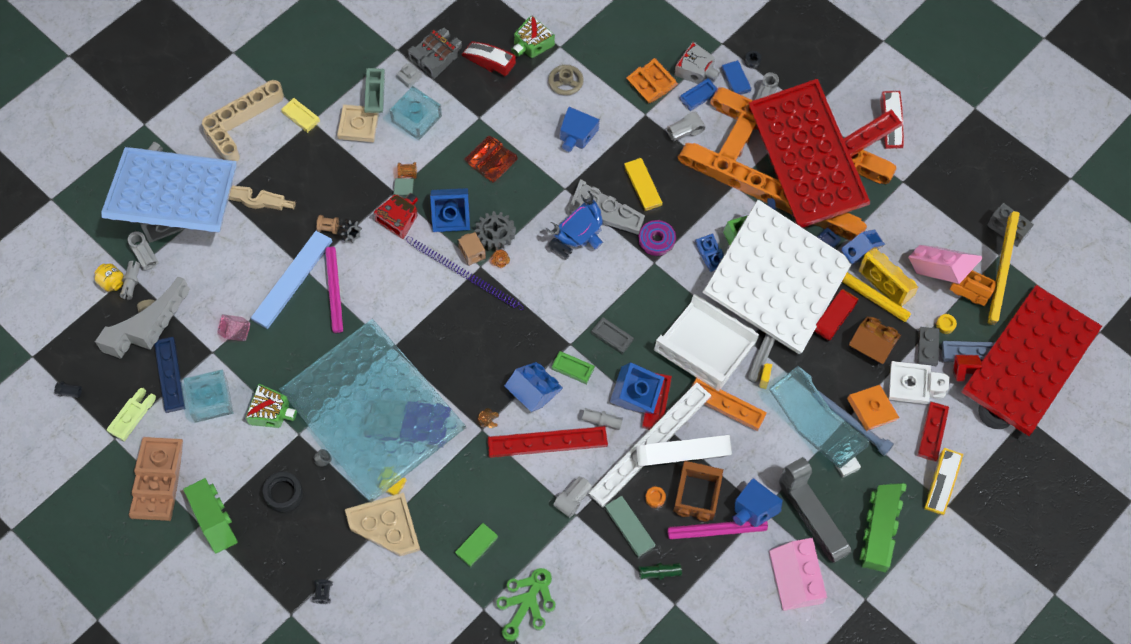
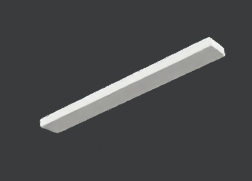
[588,382,711,508]

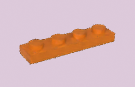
[692,378,767,431]

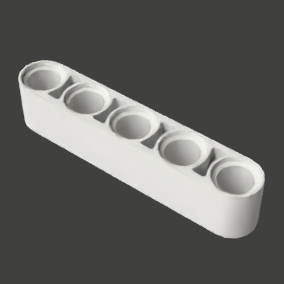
[636,435,732,466]

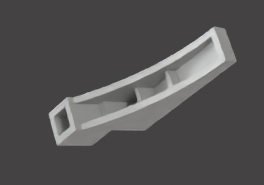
[95,277,190,358]

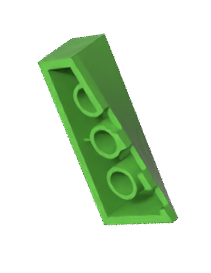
[860,483,907,573]

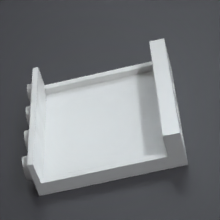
[654,294,759,392]

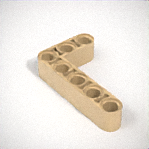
[202,80,284,162]

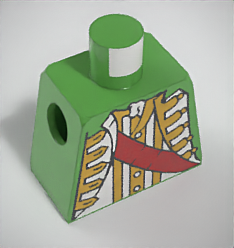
[512,15,555,58]
[246,384,297,428]

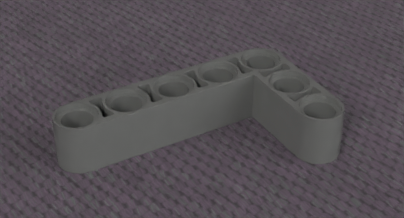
[779,457,852,563]

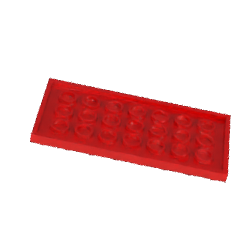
[749,79,870,228]
[961,285,1102,436]

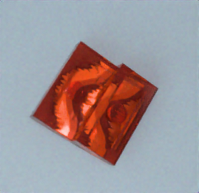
[465,135,518,183]

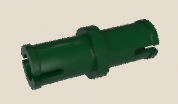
[639,563,682,580]

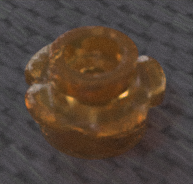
[491,250,510,268]

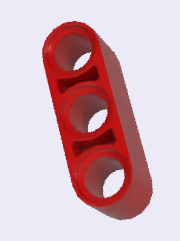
[814,289,859,341]

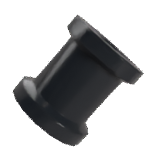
[312,579,333,604]

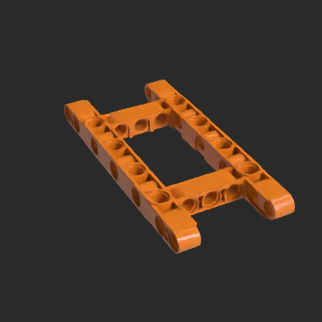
[678,87,897,241]

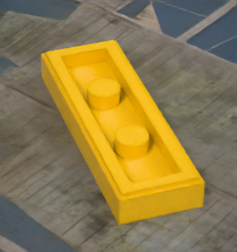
[624,158,662,211]

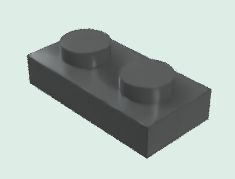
[917,326,939,367]

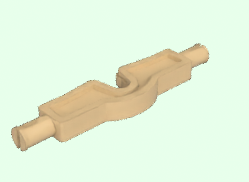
[228,185,296,210]

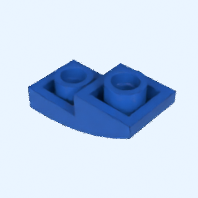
[695,233,724,272]

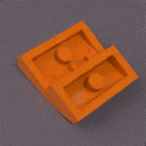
[627,58,678,103]

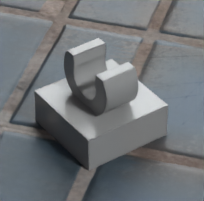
[397,63,422,88]

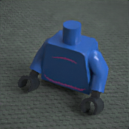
[546,191,603,250]

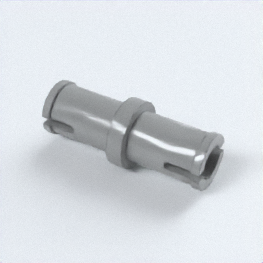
[120,261,141,300]
[582,408,623,430]

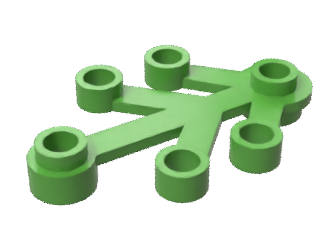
[497,568,556,642]

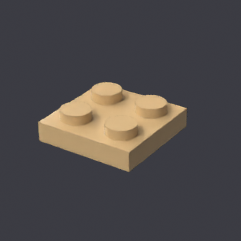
[337,105,379,142]

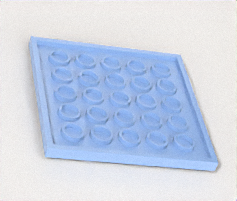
[102,147,237,232]

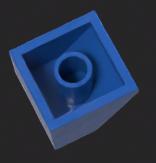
[430,188,470,232]
[610,362,664,414]

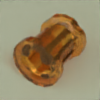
[397,162,417,178]

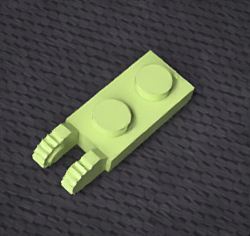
[107,388,156,442]

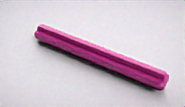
[325,246,343,333]
[668,521,768,539]

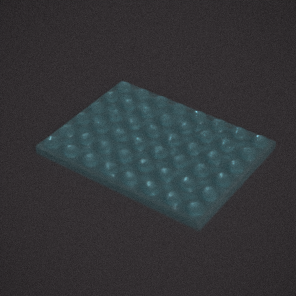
[279,318,466,503]

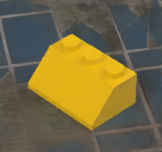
[858,249,919,307]

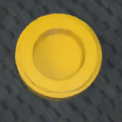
[936,314,957,334]

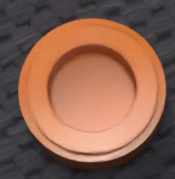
[645,487,666,508]

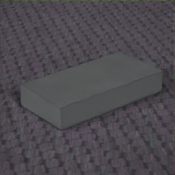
[591,317,634,355]

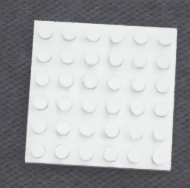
[703,200,851,354]

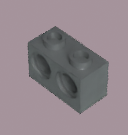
[987,203,1034,247]

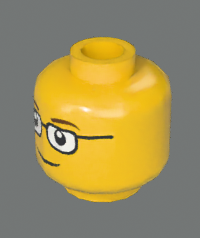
[94,263,124,292]

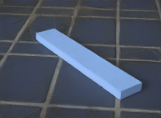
[251,231,332,329]

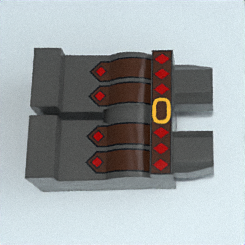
[408,28,462,79]

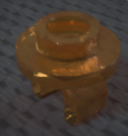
[478,408,499,428]

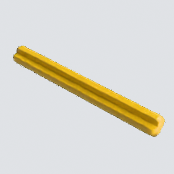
[842,272,911,322]

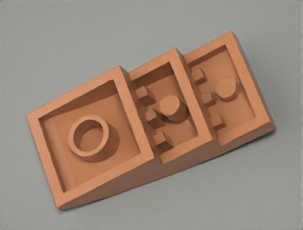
[129,437,183,521]

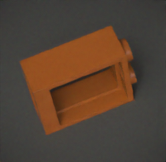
[674,461,724,521]

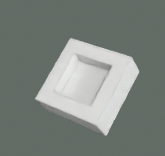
[833,450,861,478]

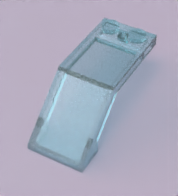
[769,366,869,469]

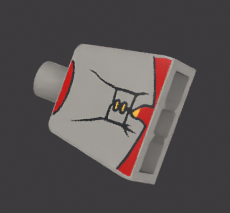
[674,42,720,84]

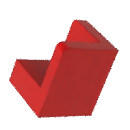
[953,355,982,381]

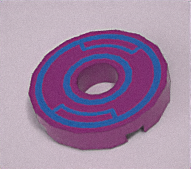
[639,220,676,256]

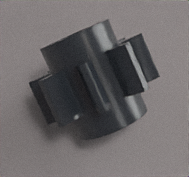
[337,219,362,243]

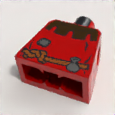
[374,193,418,239]

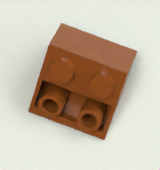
[849,316,901,364]

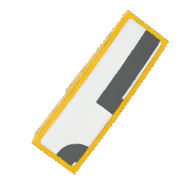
[924,448,963,516]

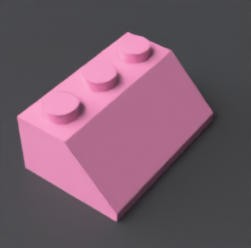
[909,245,982,284]
[769,538,827,611]

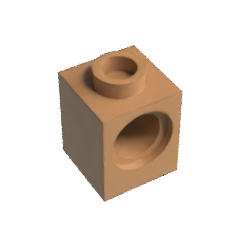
[458,232,486,266]

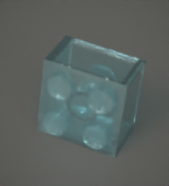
[390,86,442,140]
[184,369,234,423]

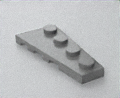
[568,179,645,235]

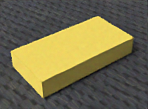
[281,98,320,133]

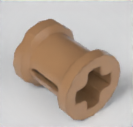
[317,215,339,234]

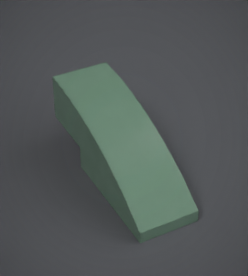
[365,68,385,113]

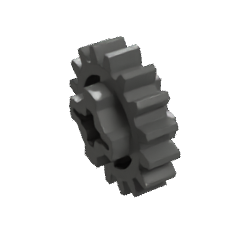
[475,211,516,251]

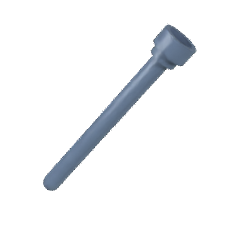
[813,391,894,456]

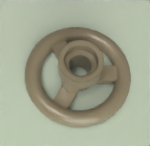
[548,65,584,95]

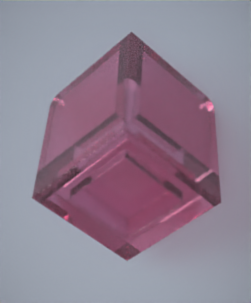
[217,314,251,341]

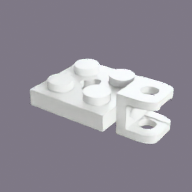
[889,361,949,404]

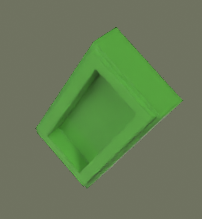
[552,351,595,385]
[455,523,498,567]

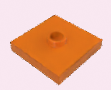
[847,385,899,431]

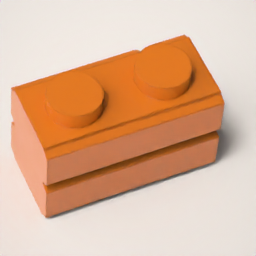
[949,270,997,306]

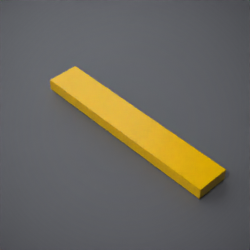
[988,211,1020,325]

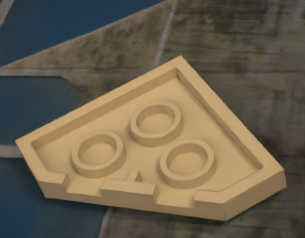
[345,492,420,556]

